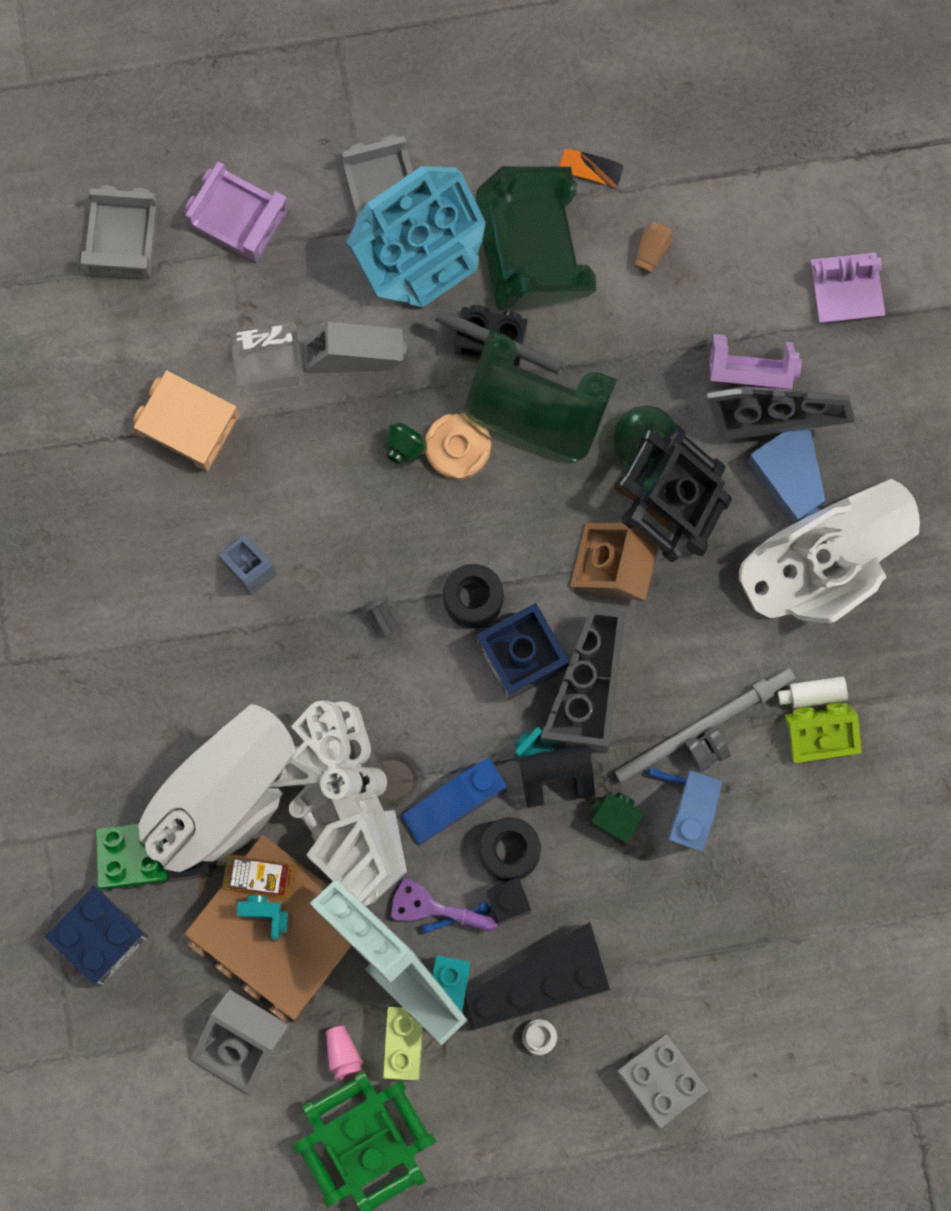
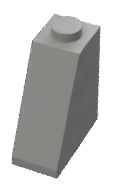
[304,322,406,373]

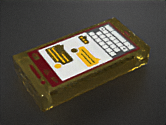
[222,854,298,900]

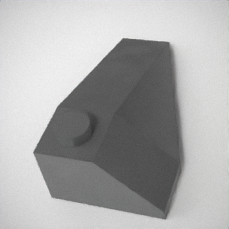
[707,384,855,441]

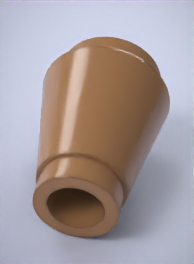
[634,221,674,274]

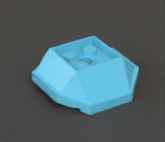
[346,166,486,307]

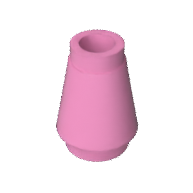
[325,1026,363,1081]

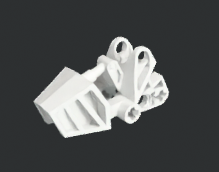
[270,701,407,906]

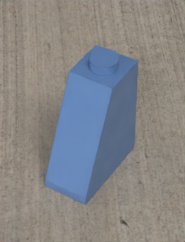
[747,429,826,525]
[668,770,723,852]

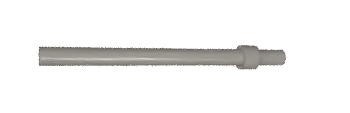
[614,668,796,783]

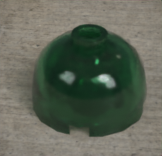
[612,405,676,473]

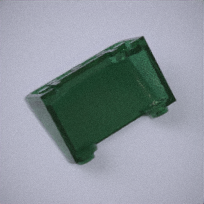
[475,166,597,311]
[464,330,617,462]

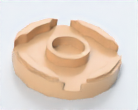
[426,413,491,480]

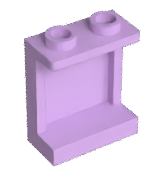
[184,161,289,263]
[709,334,802,389]

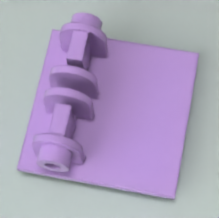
[811,253,885,323]

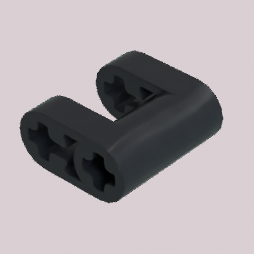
[519,744,595,808]

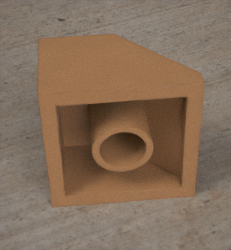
[570,523,658,601]

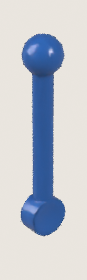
[647,768,687,785]
[421,902,491,934]

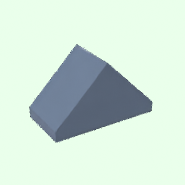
[219,534,277,595]

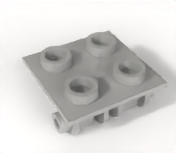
[617,1034,708,1129]

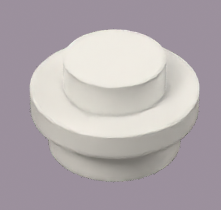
[522,1019,557,1055]

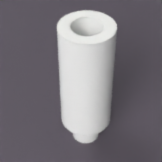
[777,676,848,709]

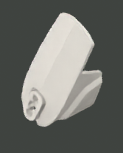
[738,479,920,623]
[138,704,296,872]

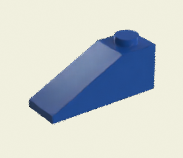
[401,757,507,845]

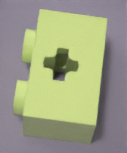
[383,1007,423,1081]

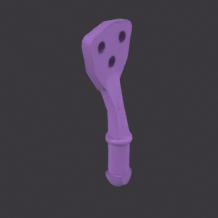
[391,879,498,932]

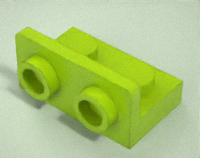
[785,702,862,763]

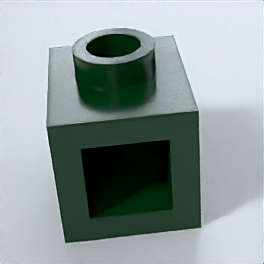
[588,792,645,847]

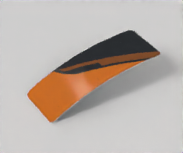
[558,149,624,188]

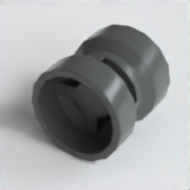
[684,726,731,773]

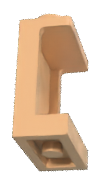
[133,370,240,472]

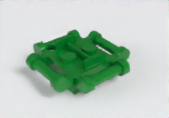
[292,1070,437,1211]

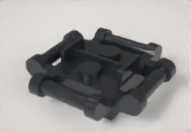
[614,425,732,562]

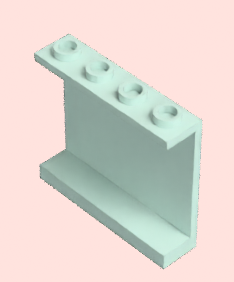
[310,879,467,1045]

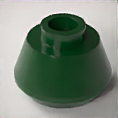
[384,423,428,466]

